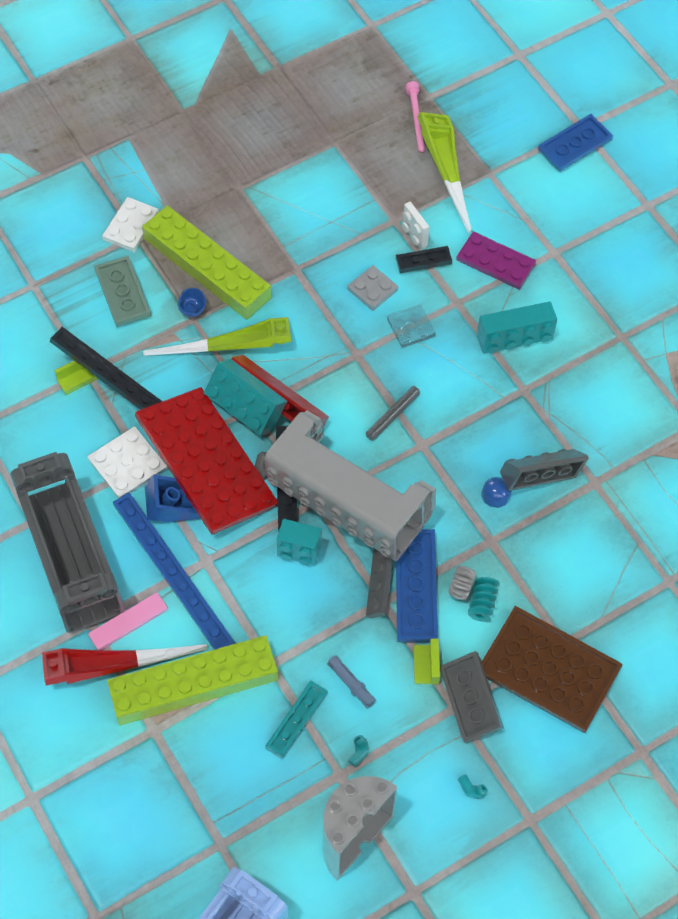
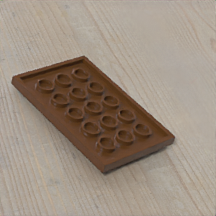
[482,606,623,733]

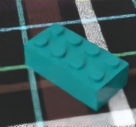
[477,301,558,354]
[204,359,287,436]

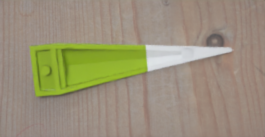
[417,112,472,233]
[143,317,291,356]

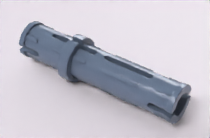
[327,655,376,709]

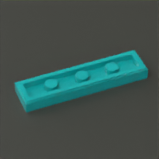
[265,680,328,760]

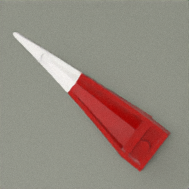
[42,644,208,686]

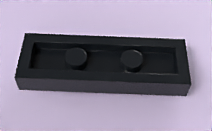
[396,246,452,273]

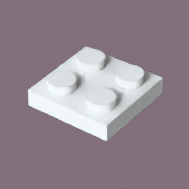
[402,201,429,250]

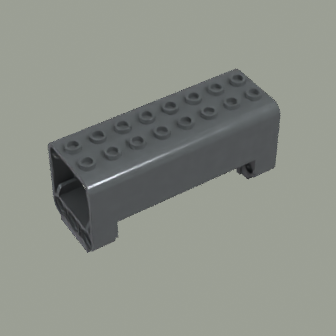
[10,452,124,633]

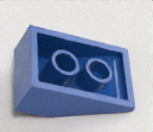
[145,474,201,522]

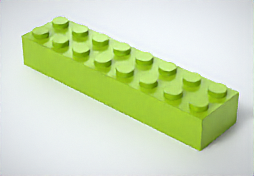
[142,205,271,320]
[107,635,278,726]

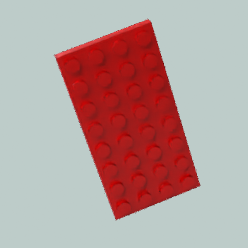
[135,387,278,535]

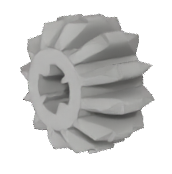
[449,565,476,600]

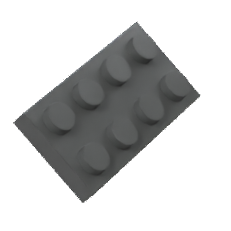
[440,651,504,744]

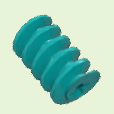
[468,577,500,622]

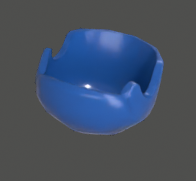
[178,288,207,318]
[481,477,511,508]

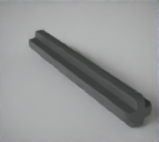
[366,386,420,441]

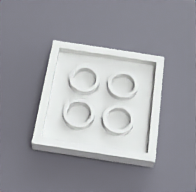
[87,426,168,499]

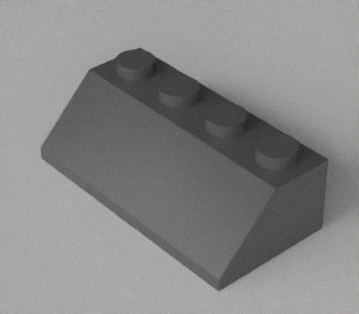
[500,449,589,491]

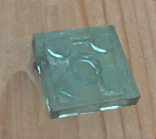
[387,304,436,348]

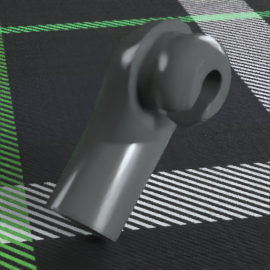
[255,452,267,480]

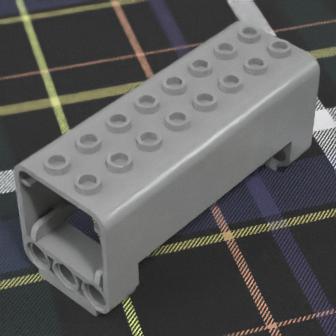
[264,410,436,561]

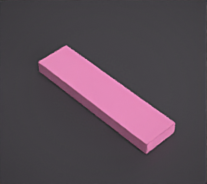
[88,592,168,650]

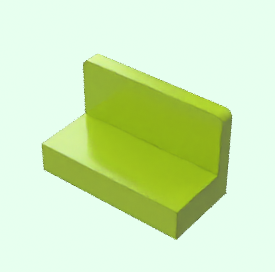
[54,361,98,395]
[413,639,440,684]

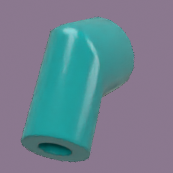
[348,735,369,767]
[457,774,488,799]

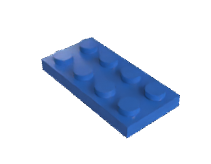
[538,114,613,172]

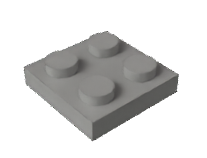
[347,265,399,311]

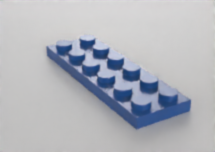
[396,529,438,642]

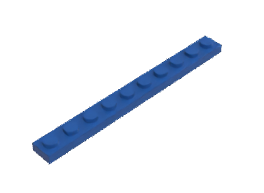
[113,493,235,650]

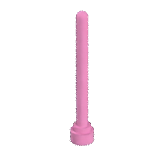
[405,81,425,153]

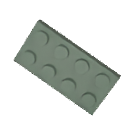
[94,256,151,327]

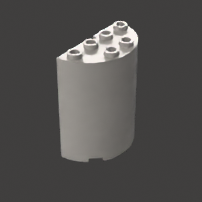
[323,776,398,881]

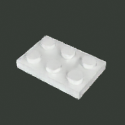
[102,197,159,252]

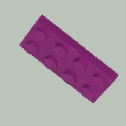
[456,231,537,290]

